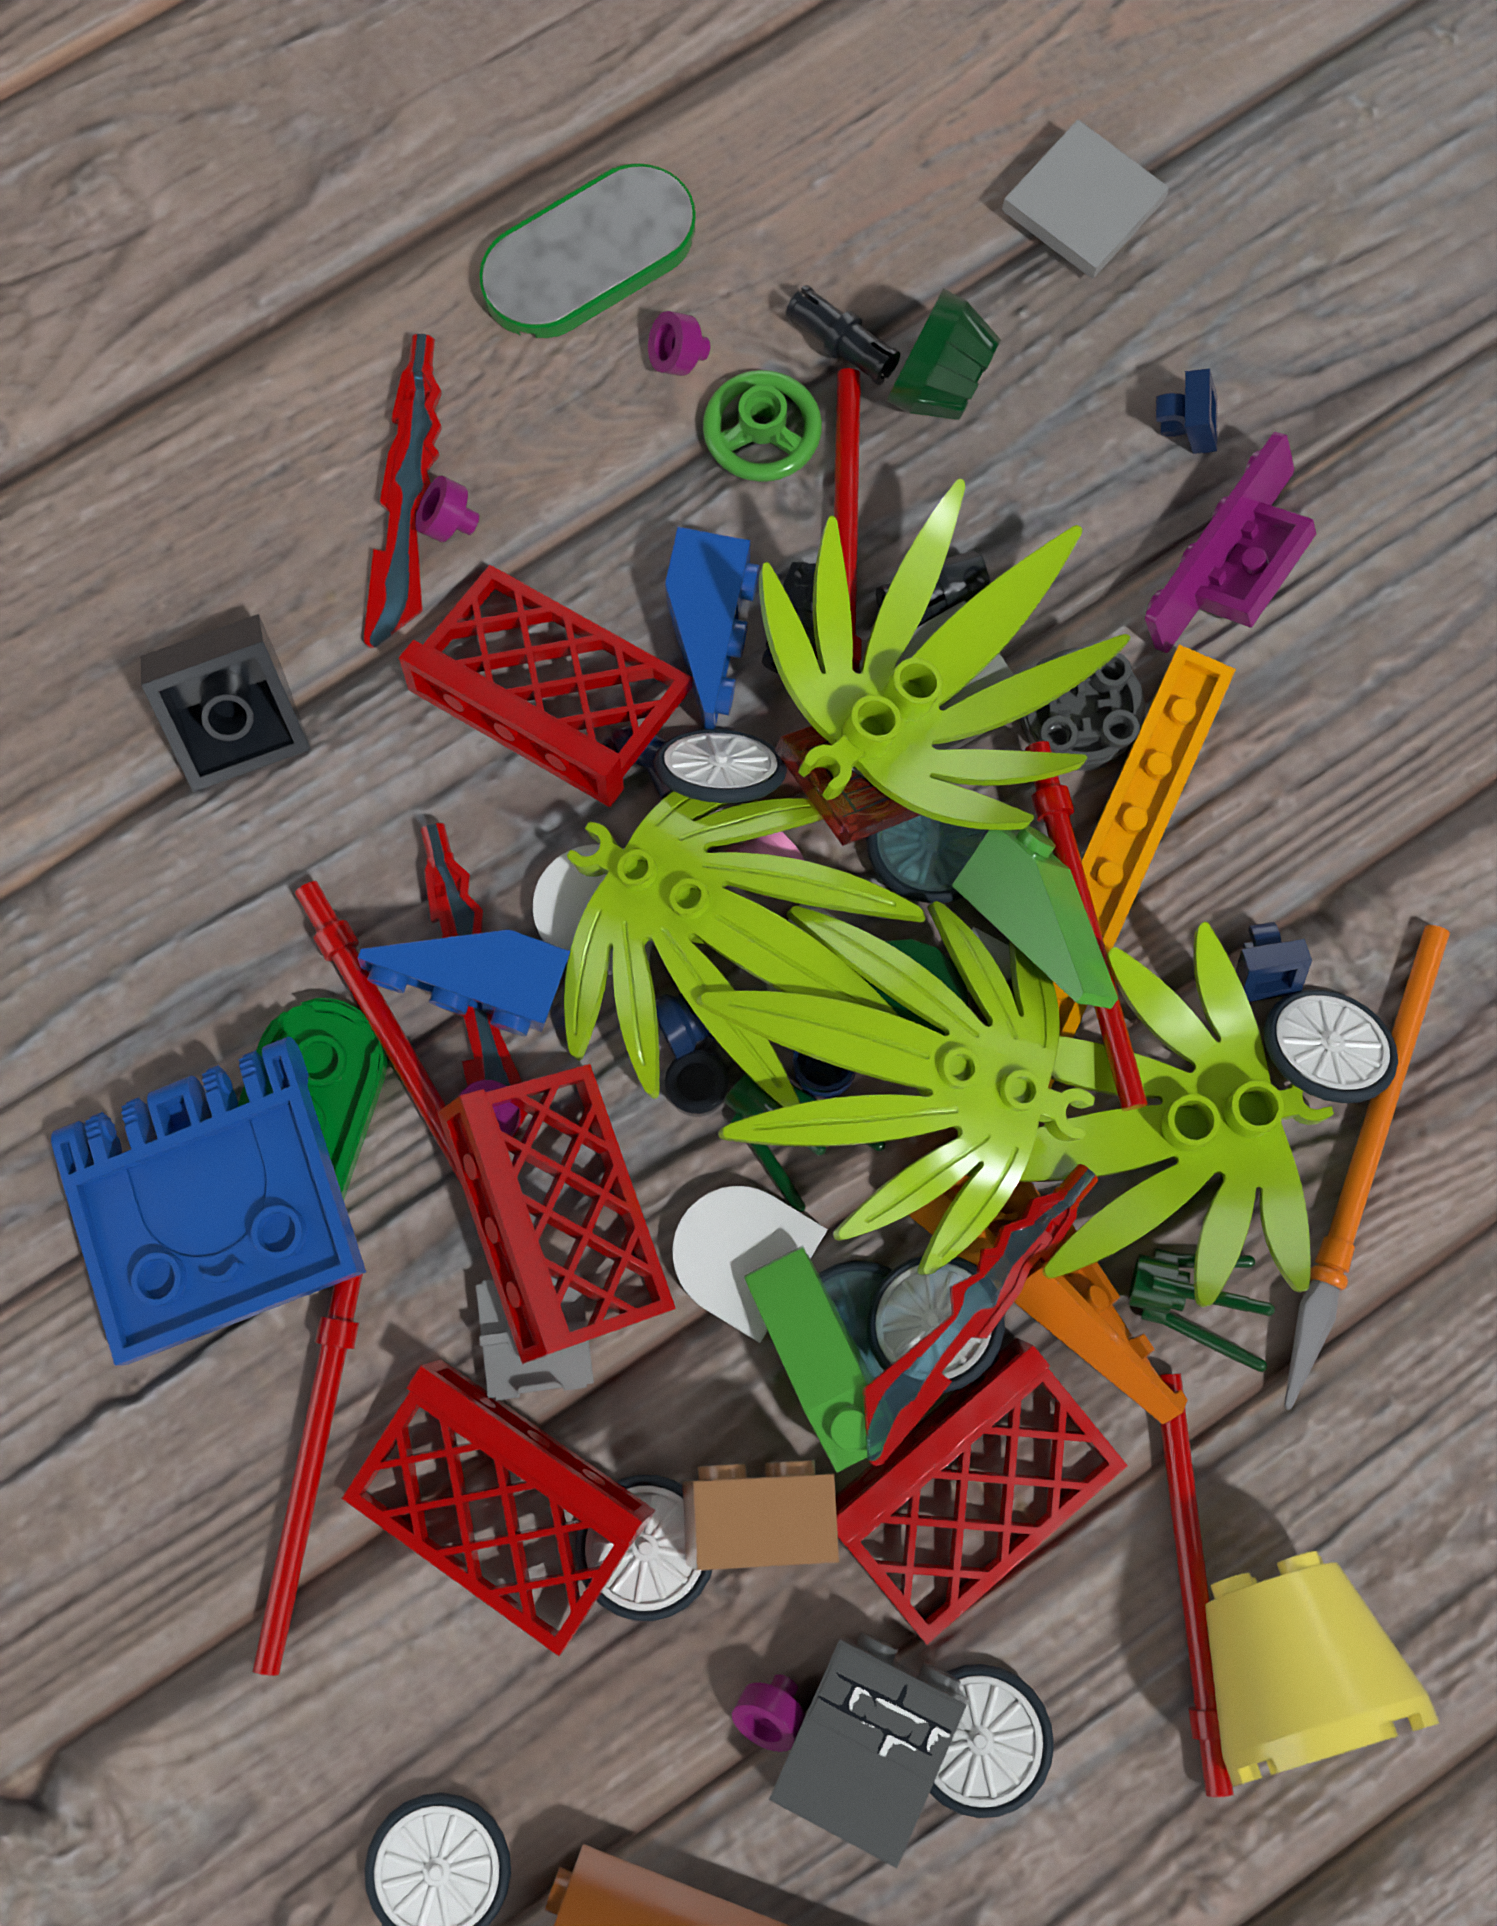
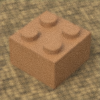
[683,1461,839,1570]

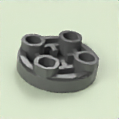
[1020,648,1145,771]

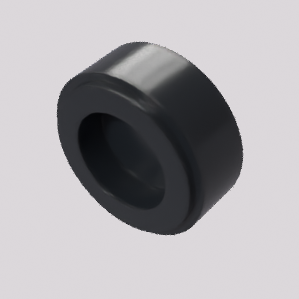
[665,1050,729,1117]

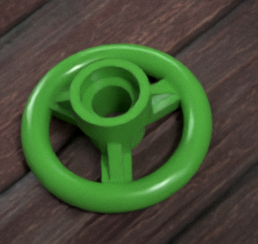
[703,370,822,482]

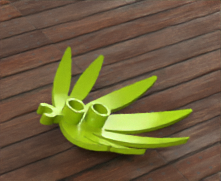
[758,479,1130,830]
[564,791,925,1107]
[697,901,1095,1276]
[965,922,1334,1307]

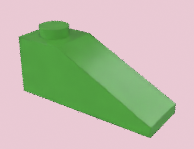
[952,825,1119,1009]
[744,1245,894,1473]

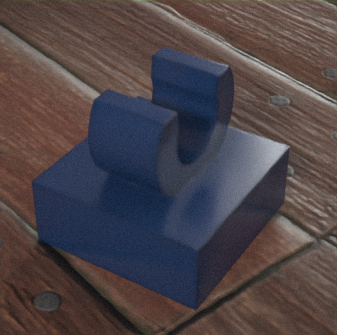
[1156,368,1218,454]
[1235,922,1312,1002]

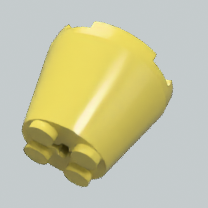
[1205,1551,1440,1787]

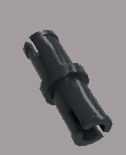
[785,285,901,385]

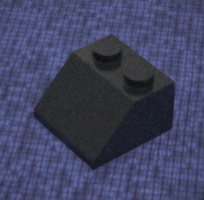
[140,614,311,792]

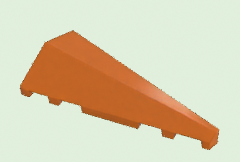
[908,1176,1188,1424]

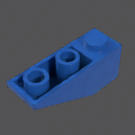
[665,527,760,730]
[358,930,570,1036]

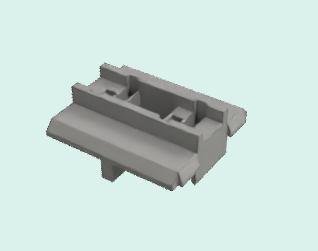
[476,1270,594,1401]

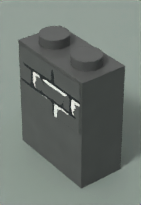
[769,1631,969,1868]

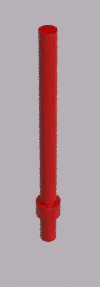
[834,368,862,672]
[1025,741,1148,1111]
[295,881,462,1185]
[252,1274,363,1676]
[1159,1373,1234,1797]

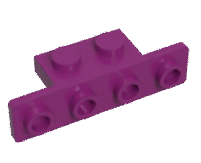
[1145,431,1316,653]

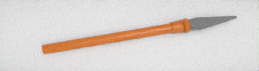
[1284,925,1450,1410]

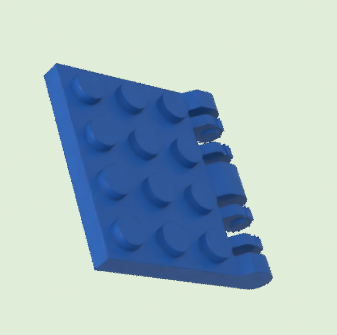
[51,1037,366,1366]

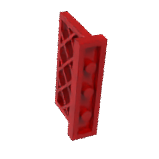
[399,565,693,807]
[437,1064,676,1365]
[835,1338,1128,1645]
[341,1359,656,1656]

